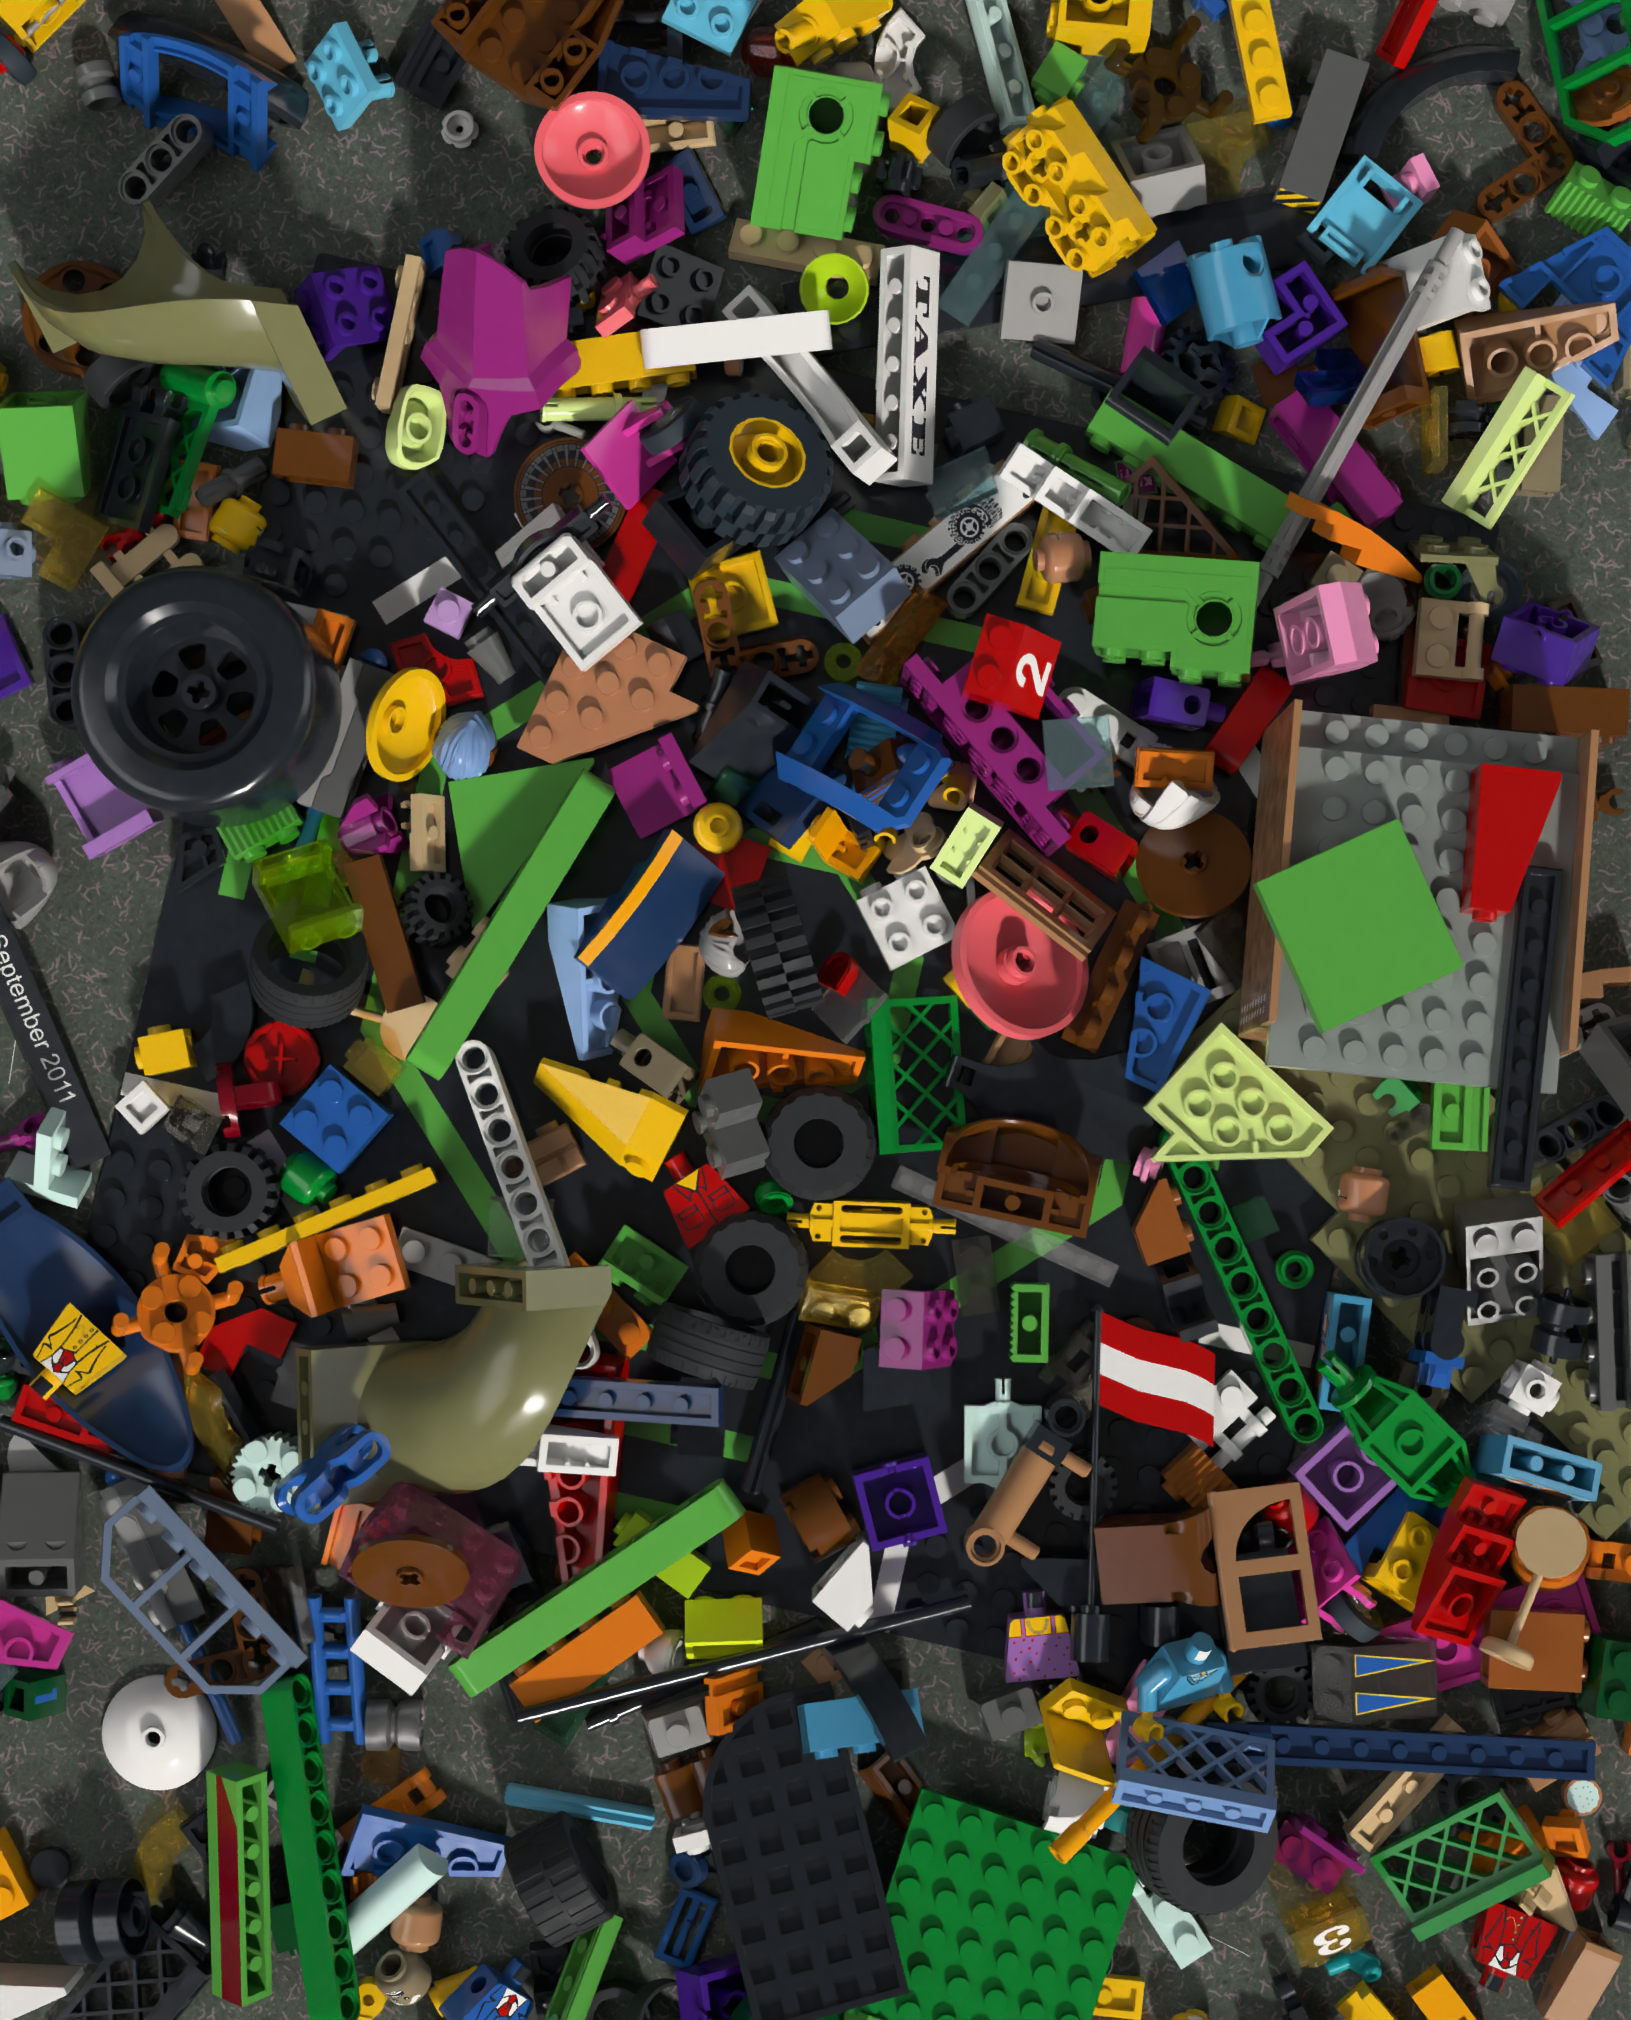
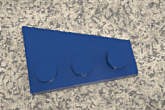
[1125,956,1212,1093]

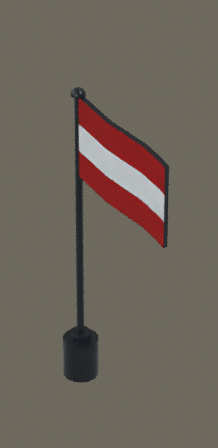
[1070,1304,1215,1662]

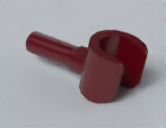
[1605,1840,1631,1893]

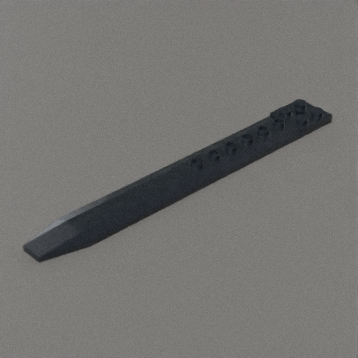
[783,188,1385,358]

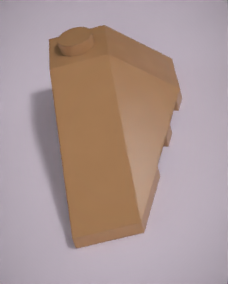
[1454,300,1619,404]

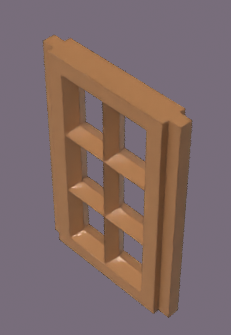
[972,828,1117,962]

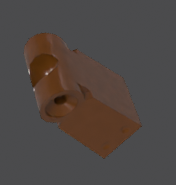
[1094,1505,1219,1606]

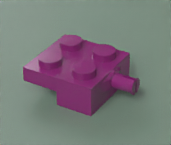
[597,164,685,265]

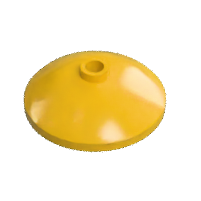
[364,667,446,782]

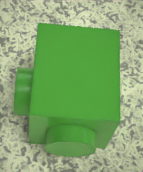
[1030,40,1089,108]

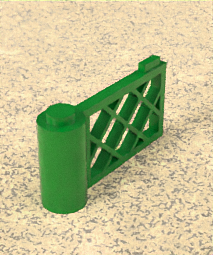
[156,364,237,519]

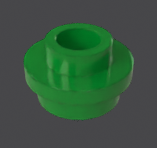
[1275,1250,1314,1289]

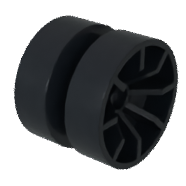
[54,1874,152,1965]

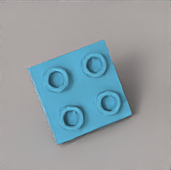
[662,0,758,57]
[304,21,395,131]

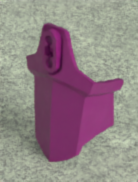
[420,241,581,458]

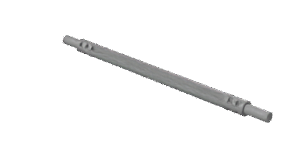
[1257,227,1465,607]

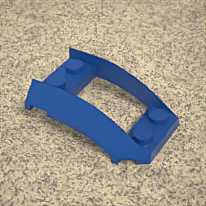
[119,32,278,172]
[776,682,953,834]

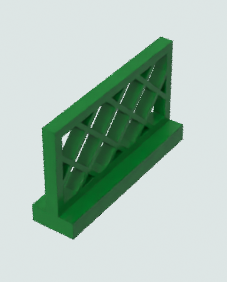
[862,995,966,1155]
[1369,1787,1555,1942]

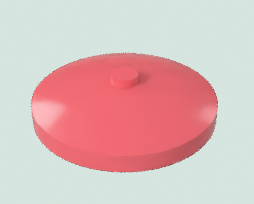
[951,886,1089,1040]

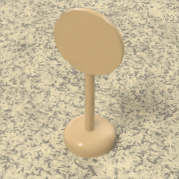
[298,968,438,1061]
[1479,1508,1587,1671]

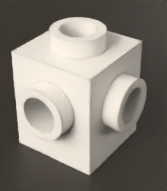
[1498,1359,1562,1418]

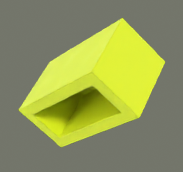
[685,1595,764,1659]

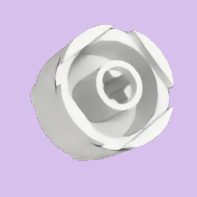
[1042,1768,1114,1840]

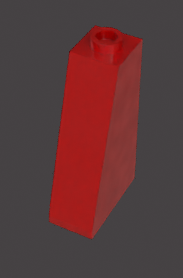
[1460,763,1562,923]

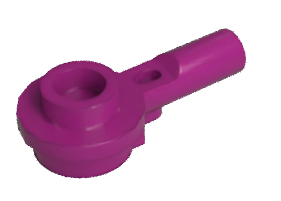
[0,1112,46,1153]

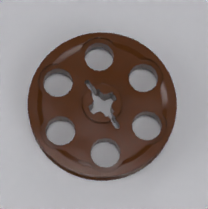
[22,261,121,378]

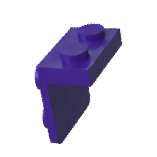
[294,265,394,362]

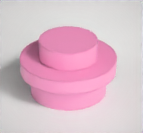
[1133,1146,1164,1184]

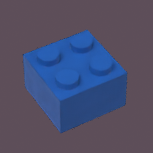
[279,1064,395,1174]

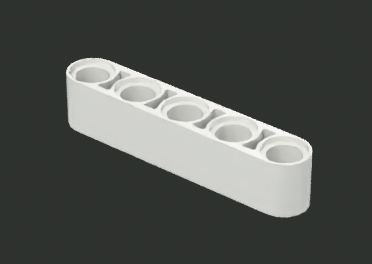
[640,310,833,369]

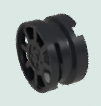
[1439,400,1495,442]

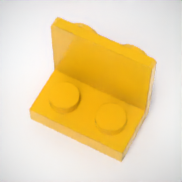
[1361,1511,1439,1614]
[1038,1677,1129,1787]

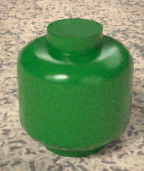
[279,1151,338,1208]

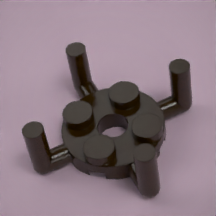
[1104,16,1234,145]

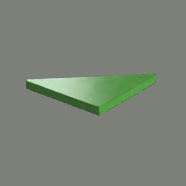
[448,758,595,928]

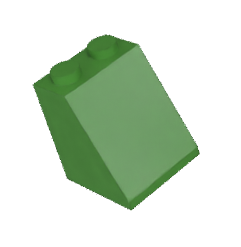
[0,389,91,505]

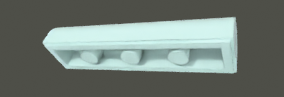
[965,0,1035,135]
[346,1843,448,1956]

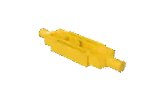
[787,1198,956,1249]

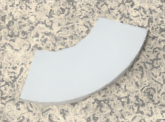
[874,7,925,113]

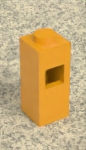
[1405,1964,1477,2020]

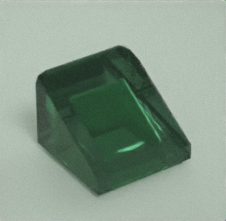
[1228,1194,1279,1244]

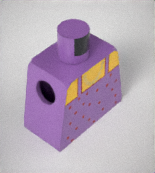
[1003,1589,1080,1683]

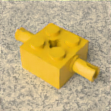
[774,0,893,66]

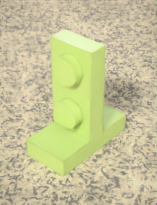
[930,802,1004,889]

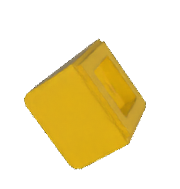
[1211,395,1267,446]

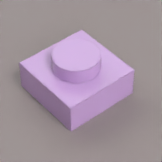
[423,587,474,640]

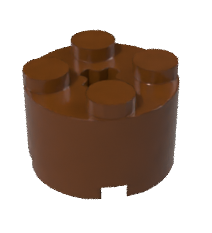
[778,1473,861,1564]

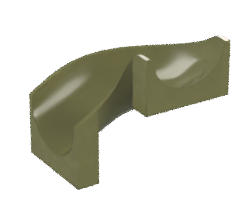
[8,199,347,425]
[295,1260,612,1508]

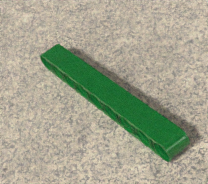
[1158,1129,1324,1443]
[261,1674,361,2020]

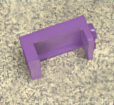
[44,748,165,860]

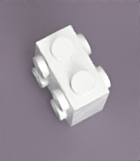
[856,866,956,971]

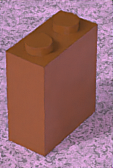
[1480,1604,1590,1693]

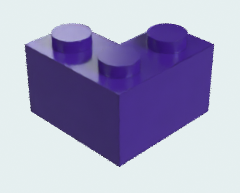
[1255,260,1348,377]

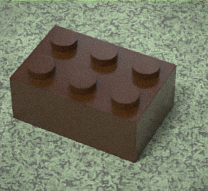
[1495,684,1630,750]

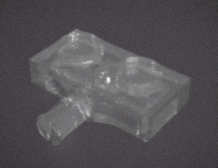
[1465,1399,1543,1444]

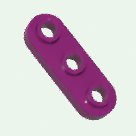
[872,194,984,256]

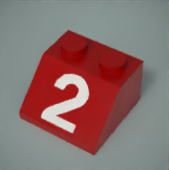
[961,613,1062,720]

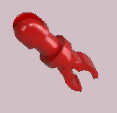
[99,511,168,563]

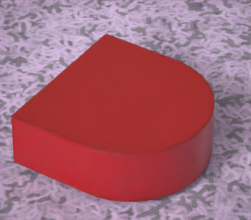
[817,952,859,996]

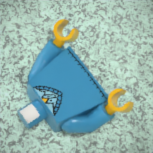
[1132,1632,1244,1743]

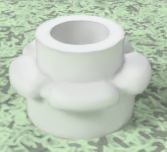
[441,110,479,148]

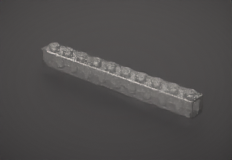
[890,1165,1119,1287]

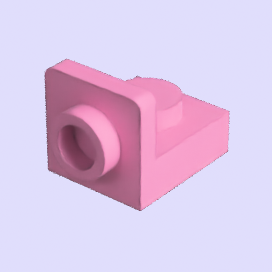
[1379,153,1440,211]

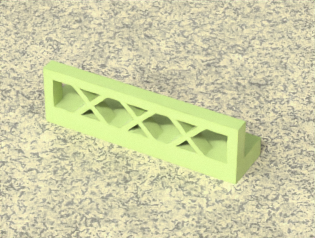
[1441,366,1576,530]

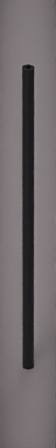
[515,1594,971,1725]

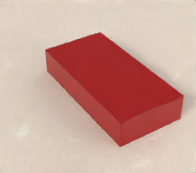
[1374,0,1438,70]

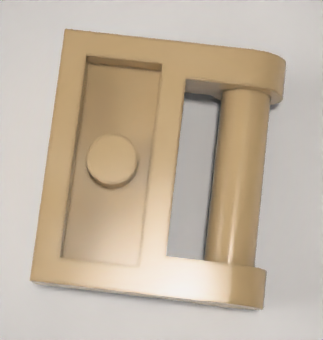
[1412,597,1490,682]

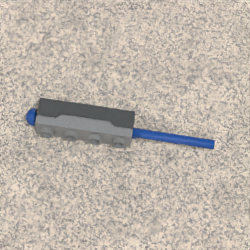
[268,648,394,919]
[99,1470,244,1746]

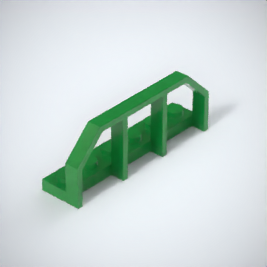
[1536,0,1631,147]

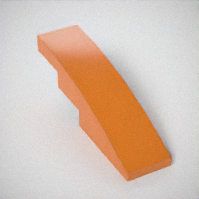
[1285,491,1423,583]

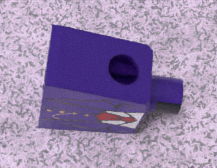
[1129,676,1226,731]

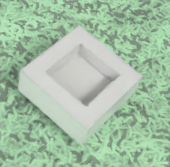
[115,1080,172,1135]

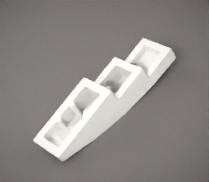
[997,442,1153,554]
[519,1424,619,1476]

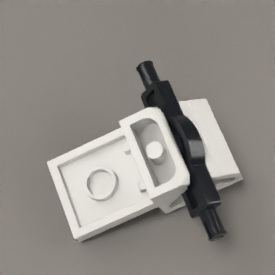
[471,493,644,672]

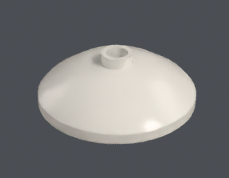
[102,1674,217,1790]

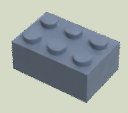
[774,508,912,644]

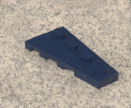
[597,40,752,122]

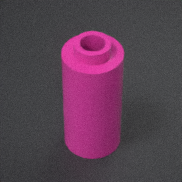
[1120,296,1170,376]

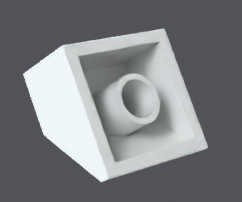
[812,1530,874,1632]

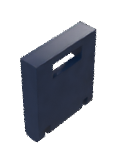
[736,754,847,850]

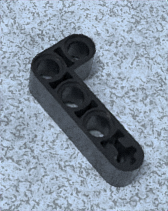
[1140,1600,1222,1647]

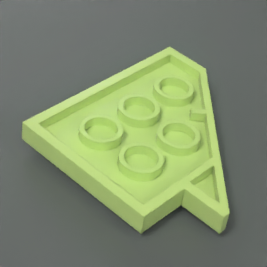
[1143,1022,1334,1162]

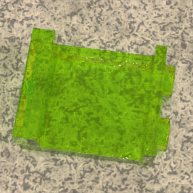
[252,838,364,954]

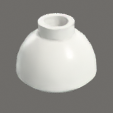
[638,1629,686,1674]

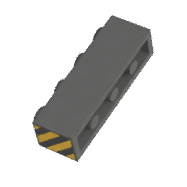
[1270,48,1370,216]

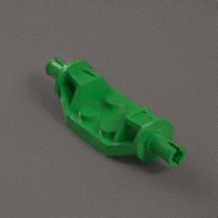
[1315,1350,1476,1508]

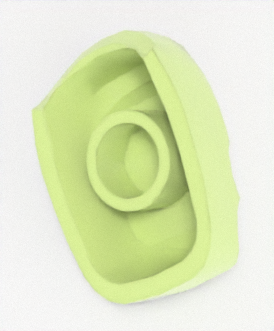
[385,384,447,470]

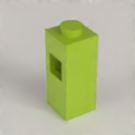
[612,1508,712,1599]

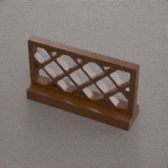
[1105,455,1245,561]

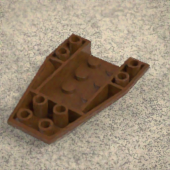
[431,0,624,111]

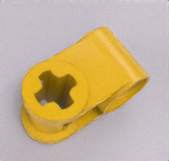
[1419,330,1462,378]

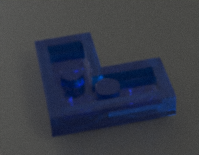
[1293,348,1367,407]

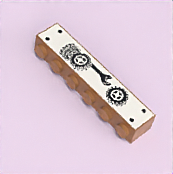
[862,459,1038,646]

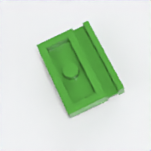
[1428,1083,1490,1152]

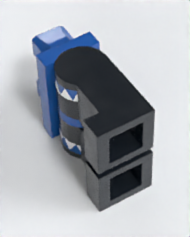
[1408,1285,1479,1389]

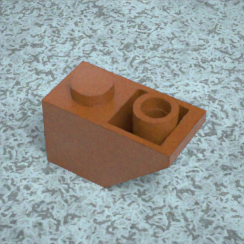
[1131,1177,1194,1266]

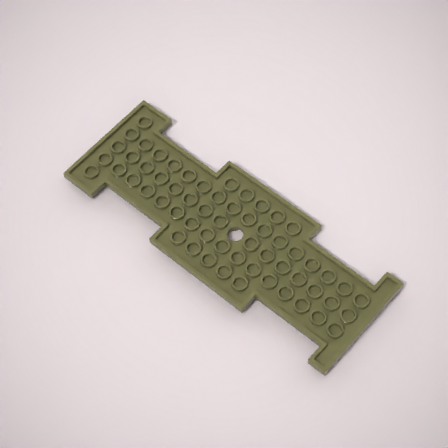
[1171,984,1631,1541]

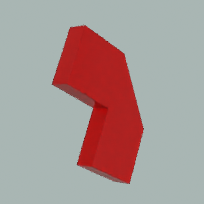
[199,1307,298,1378]

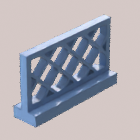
[1111,1710,1277,1833]

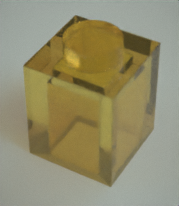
[343,1037,408,1096]

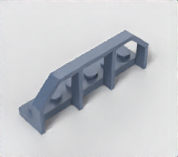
[99,1485,308,1694]

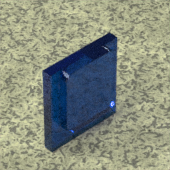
[1132,240,1197,326]

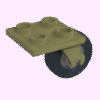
[1407,535,1523,625]

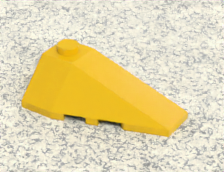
[533,1057,689,1182]

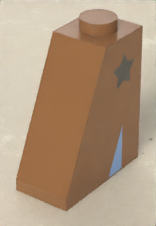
[1536,1925,1623,2020]

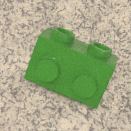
[598,1224,689,1308]

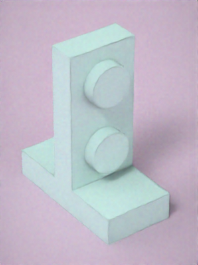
[4,1107,92,1209]

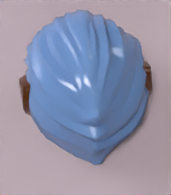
[432,710,499,780]

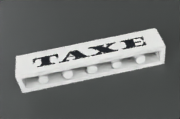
[874,245,940,487]

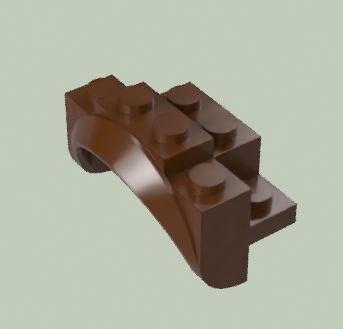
[932,1117,1104,1239]

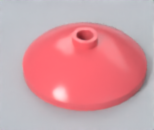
[534,91,651,209]

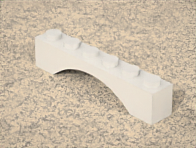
[722,284,898,486]

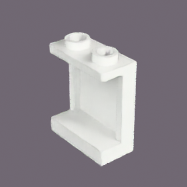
[1378,233,1491,337]

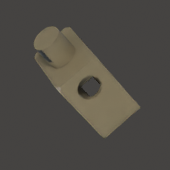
[609,1028,700,1105]

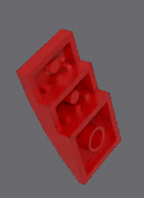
[1411,1475,1527,1647]

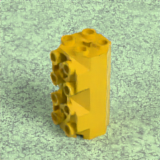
[1002,96,1157,278]

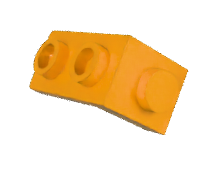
[807,806,882,884]

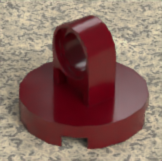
[215,1061,282,1139]

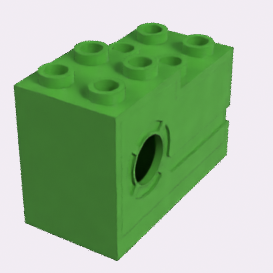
[750,64,891,241]
[1092,551,1260,688]

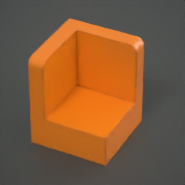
[722,1510,782,1575]

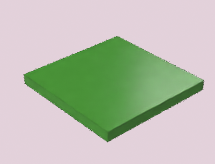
[1252,818,1464,1033]

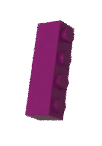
[1267,382,1403,530]

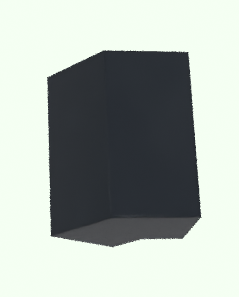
[645,608,705,663]

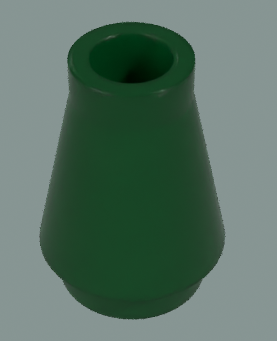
[1423,562,1463,600]

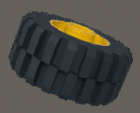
[678,393,834,547]

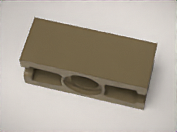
[1514,395,1564,498]

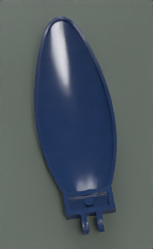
[0,1176,194,1473]

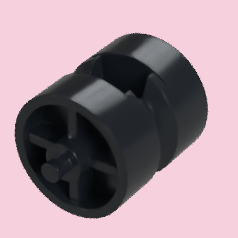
[1530,1288,1592,1364]

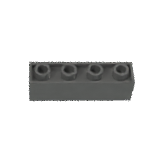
[1580,1251,1631,1411]

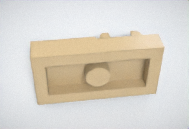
[401,793,446,873]

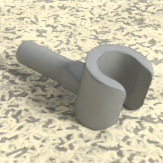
[535,421,586,439]

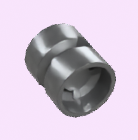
[365,1699,425,1751]

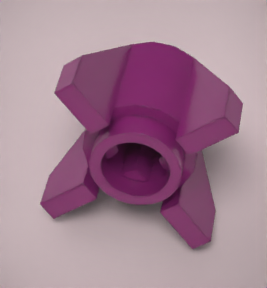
[337,792,410,856]

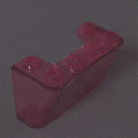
[338,1481,523,1660]

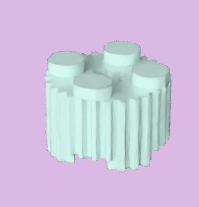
[231,1431,299,1514]

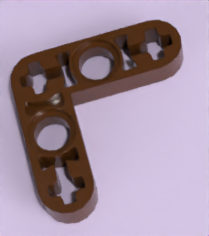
[1474,81,1573,224]
[693,577,819,678]
[163,1568,277,1698]

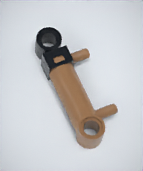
[963,1394,1092,1566]

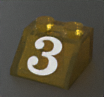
[1278,1886,1373,1968]

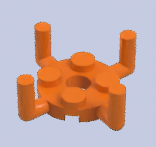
[111,1242,243,1376]

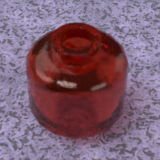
[741,26,797,78]

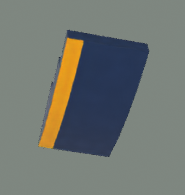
[573,829,725,1001]

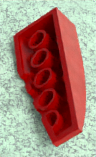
[543,1351,630,1584]

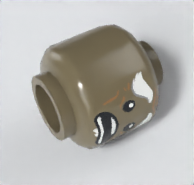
[374,1947,432,2006]

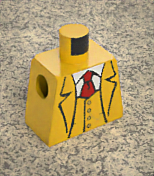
[29,1303,127,1400]

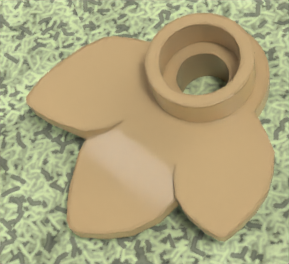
[882,811,947,874]

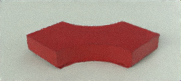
[388,633,485,707]

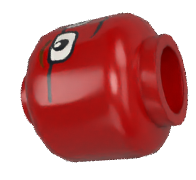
[1262,1480,1320,1538]

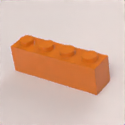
[509,1589,665,1723]

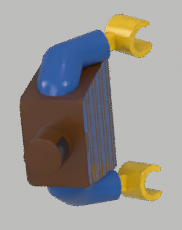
[848,738,969,851]

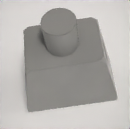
[641,1690,715,1758]

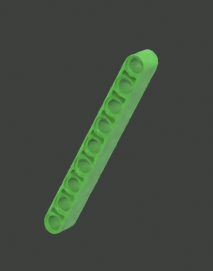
[405,768,616,1081]
[447,1478,746,1697]

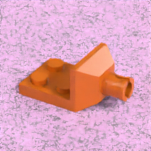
[258,1213,412,1318]

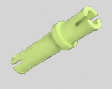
[540,393,657,422]

